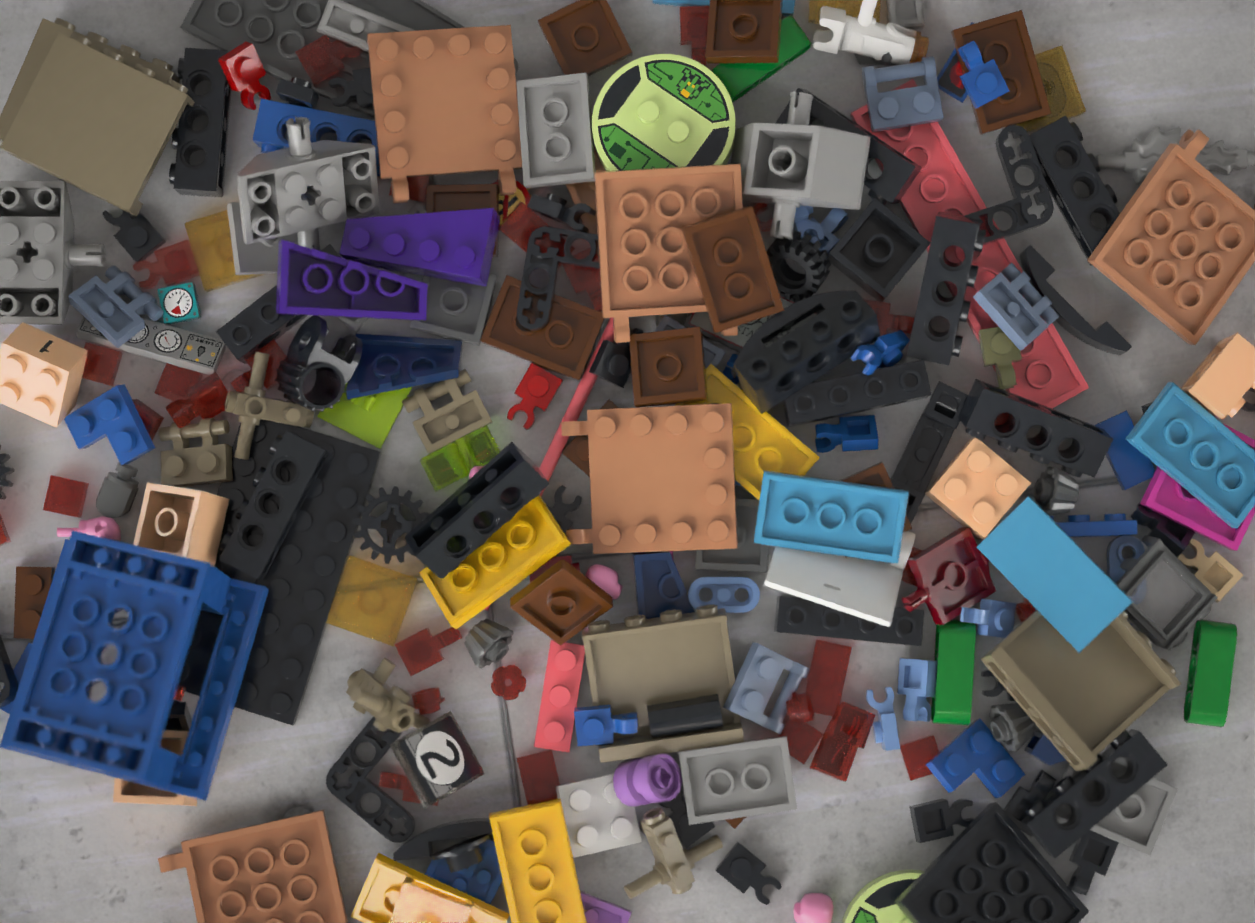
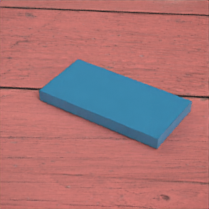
[1125,382,1255,529]
[754,470,909,564]
[977,496,1133,653]

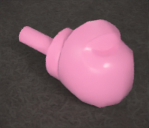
[57,516,121,542]
[585,564,623,600]
[793,893,833,923]

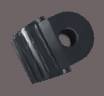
[275,315,363,412]

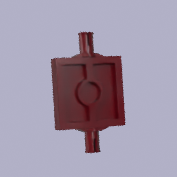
[902,527,997,625]

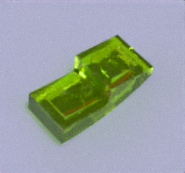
[420,426,500,492]

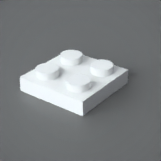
[555,773,642,858]

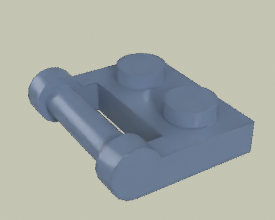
[862,56,944,132]
[723,642,810,735]

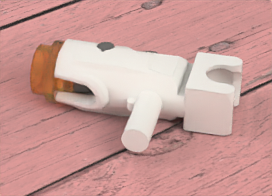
[812,0,929,66]

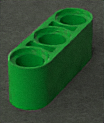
[711,15,812,102]
[1184,619,1237,728]
[931,620,976,725]

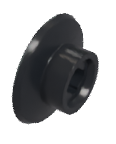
[429,834,490,873]

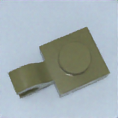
[978,327,1022,389]

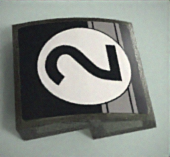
[390,711,485,809]

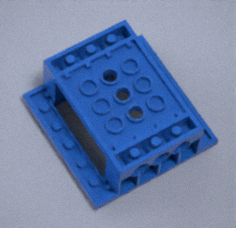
[0,531,269,801]

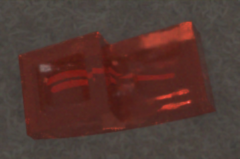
[809,702,875,782]

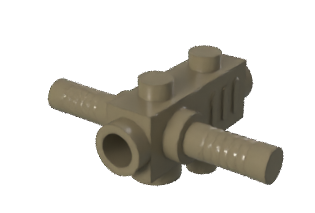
[225,352,314,460]
[346,658,430,733]
[624,808,723,899]

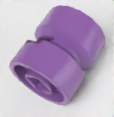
[613,754,682,806]

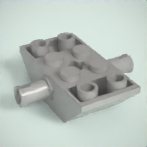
[731,92,870,239]
[237,117,380,251]
[0,181,106,325]

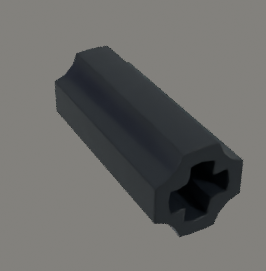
[647,694,723,738]

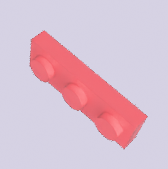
[534,640,585,752]

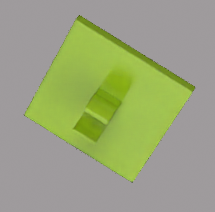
[317,382,413,449]

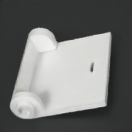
[764,531,916,627]

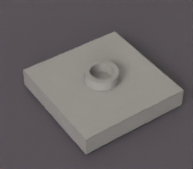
[227,202,298,275]

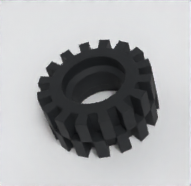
[766,231,831,301]

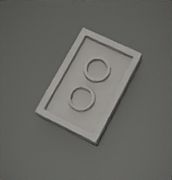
[516,73,596,189]
[679,736,797,825]
[1055,762,1178,855]

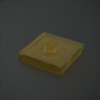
[389,876,474,923]

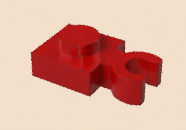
[218,41,271,110]
[507,363,563,430]

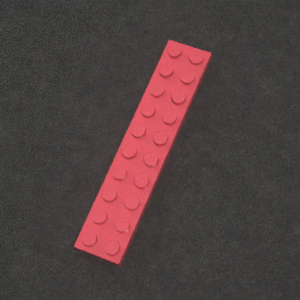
[850,79,1089,409]

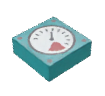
[158,282,201,325]

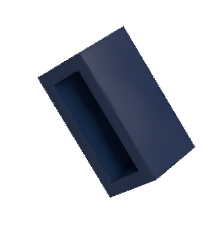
[1024,732,1066,766]

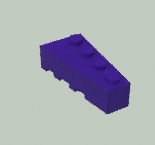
[339,208,501,287]
[276,239,428,320]

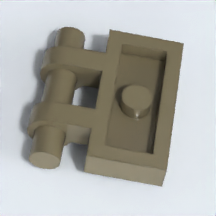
[402,369,493,455]
[158,418,233,487]

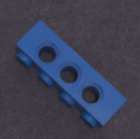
[252,98,380,177]

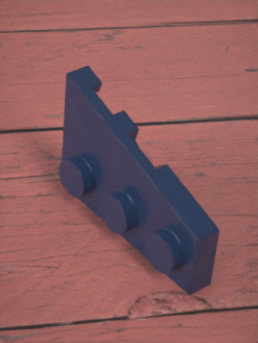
[346,333,463,399]
[633,551,695,619]

